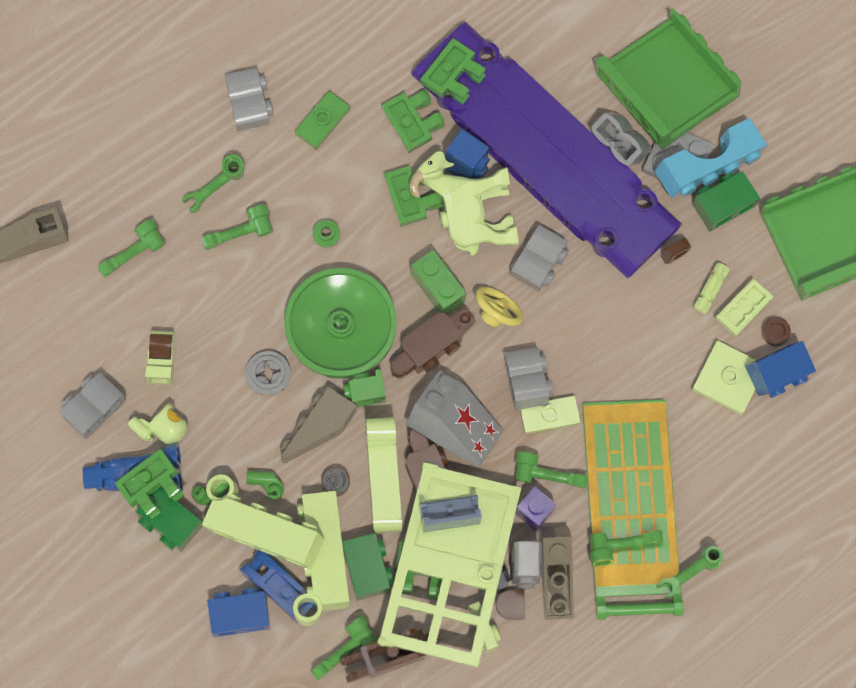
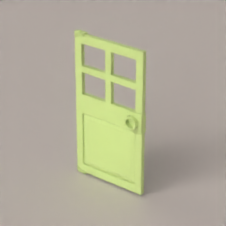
[377,463,521,668]

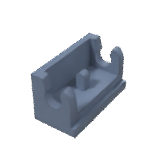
[419,494,482,533]

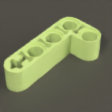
[366,417,402,533]

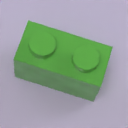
[410,250,466,314]

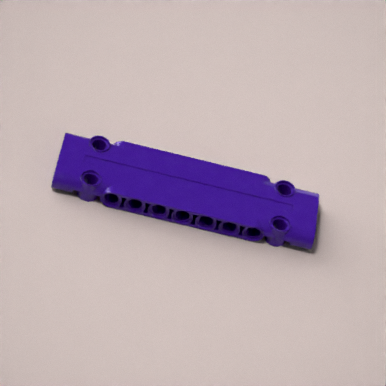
[411,22,682,279]

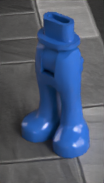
[83,443,183,492]

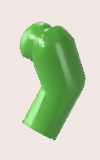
[247,470,284,500]
[192,474,230,505]

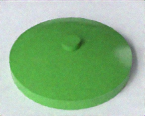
[284,268,397,379]

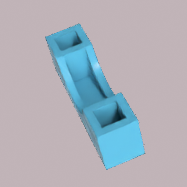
[654,118,767,198]

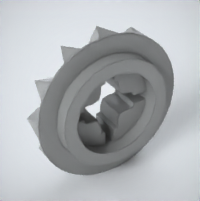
[246,351,290,396]

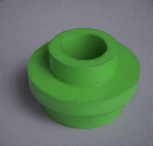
[313,220,340,248]

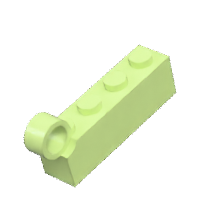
[202,474,324,570]
[293,491,349,626]

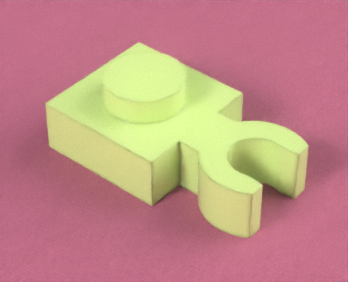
[468,602,501,654]

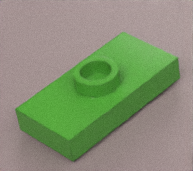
[295,91,350,150]

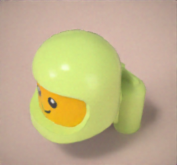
[128,403,188,445]

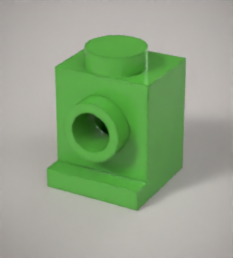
[343,369,386,407]

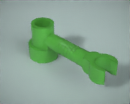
[182,155,245,213]
[202,204,273,250]
[98,219,166,278]
[515,451,588,488]
[589,530,664,567]
[657,546,723,599]
[311,614,378,680]

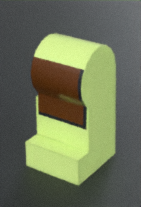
[145,330,174,385]

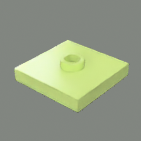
[692,340,756,416]

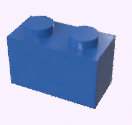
[445,129,490,179]
[745,341,816,398]
[207,588,270,638]

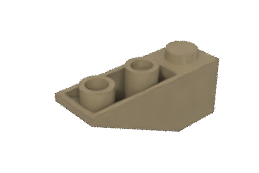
[0,207,68,263]
[280,387,357,464]
[540,526,574,620]

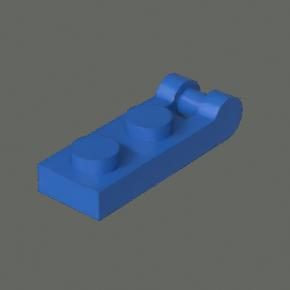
[239,550,315,624]

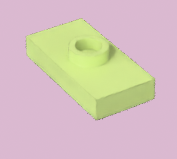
[715,278,774,337]
[520,396,580,435]

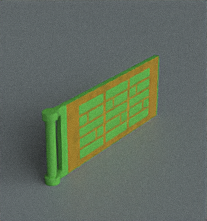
[582,400,683,620]

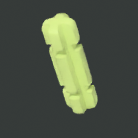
[694,263,730,314]

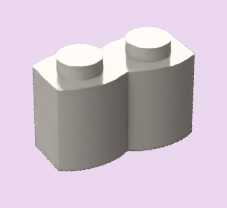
[225,68,273,131]
[592,112,652,166]
[511,225,569,292]
[504,347,553,410]
[60,373,125,440]
[511,541,542,590]

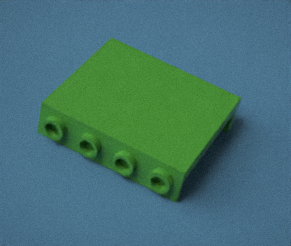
[596,8,741,150]
[760,166,856,301]

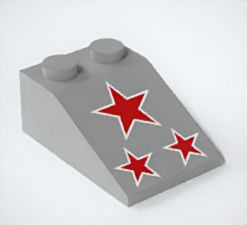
[406,370,503,468]

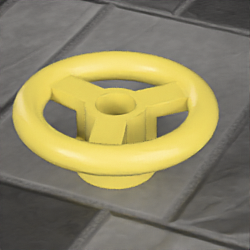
[475,287,524,327]

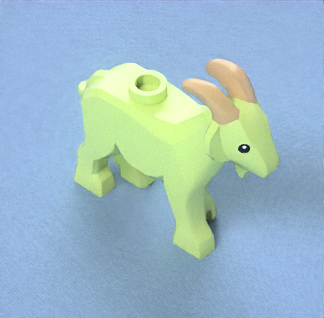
[409,151,519,256]

